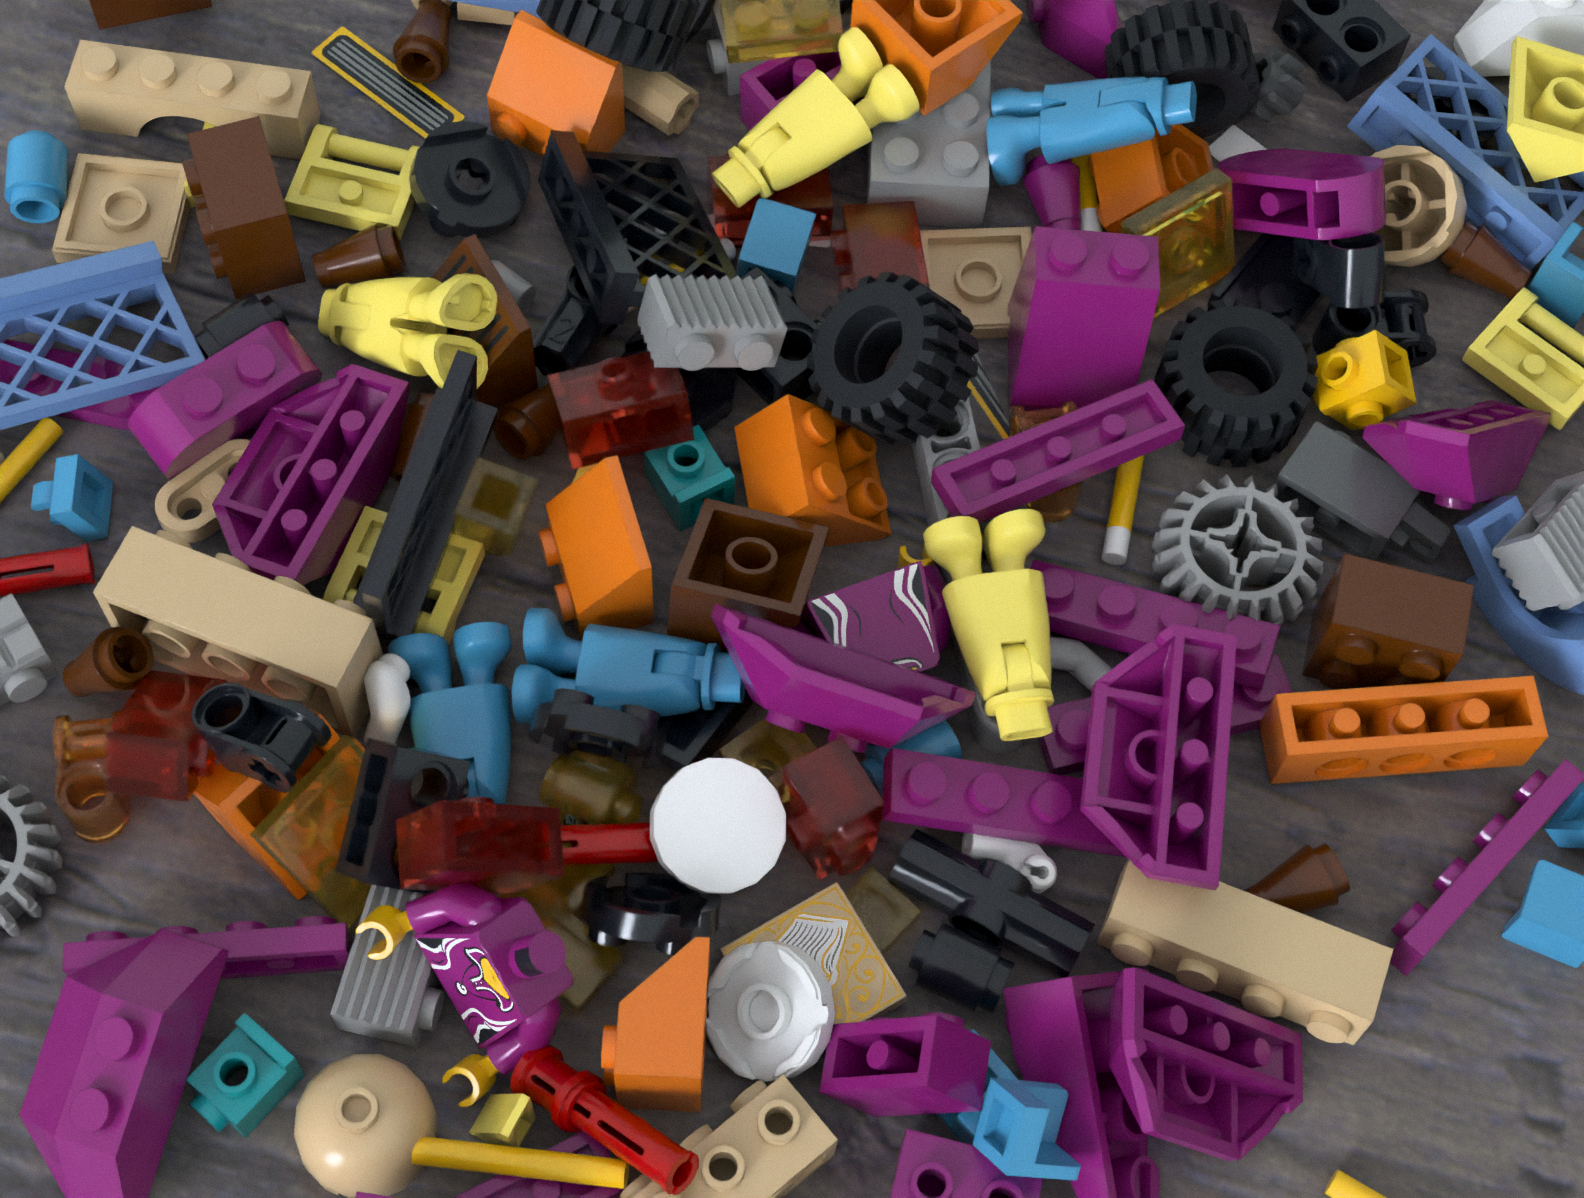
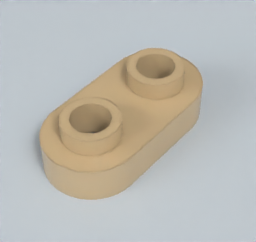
[155,439,251,543]

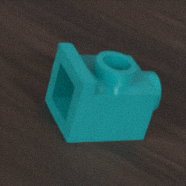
[644,425,735,532]
[186,1012,305,1138]

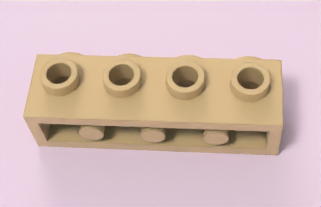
[1096,859,1393,1045]
[619,1074,838,1198]

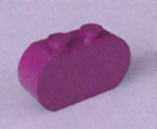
[1218,148,1386,240]
[128,321,322,480]

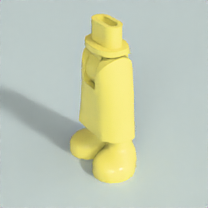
[711,26,919,208]
[318,273,497,388]
[923,509,1054,741]

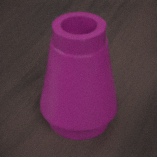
[1023,155,1082,230]

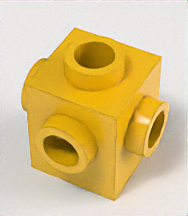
[1313,330,1417,431]

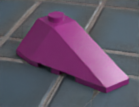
[1003,968,1159,1198]

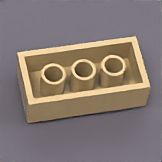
[93,526,383,739]

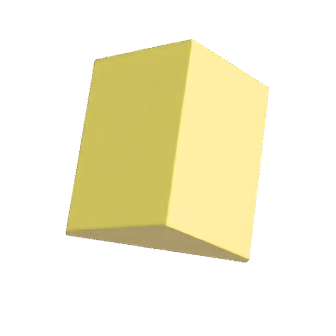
[1507,36,1584,183]

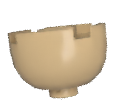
[1370,145,1467,267]
[294,1054,438,1198]

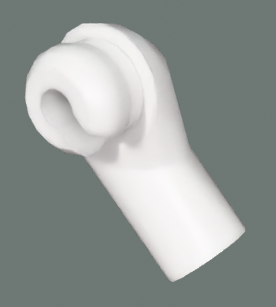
[363,653,411,745]
[961,833,1057,894]

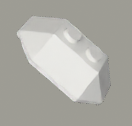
[1453,0,1584,77]

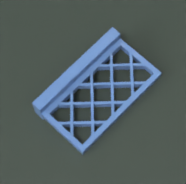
[1347,34,1584,270]
[0,241,205,430]

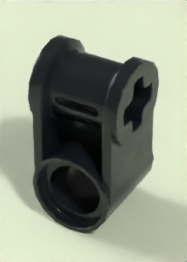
[1293,232,1385,308]
[1312,289,1437,368]
[191,682,332,793]

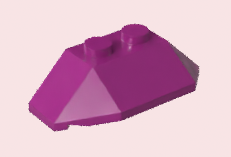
[1026,0,1122,79]
[212,364,410,585]
[1363,400,1551,510]
[711,603,976,753]
[1080,623,1237,890]
[19,930,229,1198]
[1107,967,1303,1161]

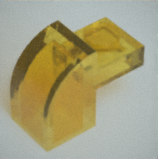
[453,457,538,556]

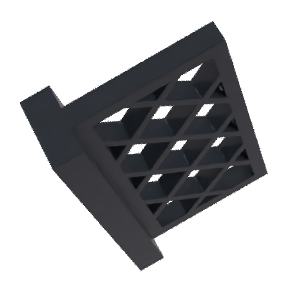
[538,130,737,324]
[353,350,498,641]

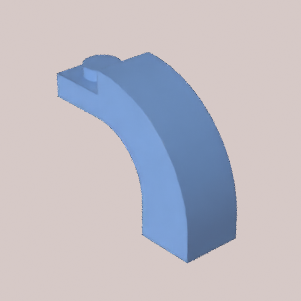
[1453,495,1584,695]

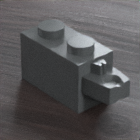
[1274,420,1453,564]

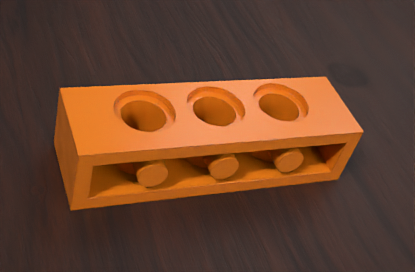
[1259,676,1549,784]

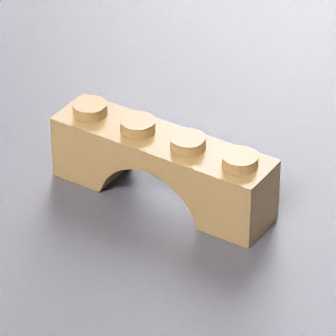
[64,40,321,160]

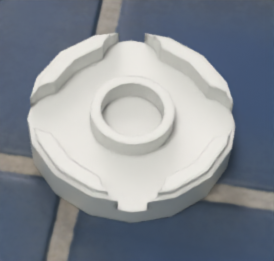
[650,758,786,894]
[706,941,835,1082]

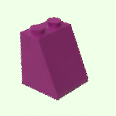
[1007,226,1160,414]

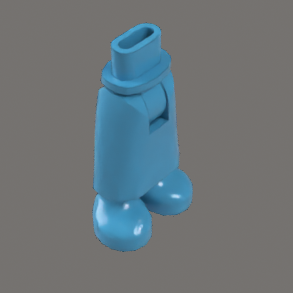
[986,76,1197,186]
[512,608,746,725]
[388,622,512,859]

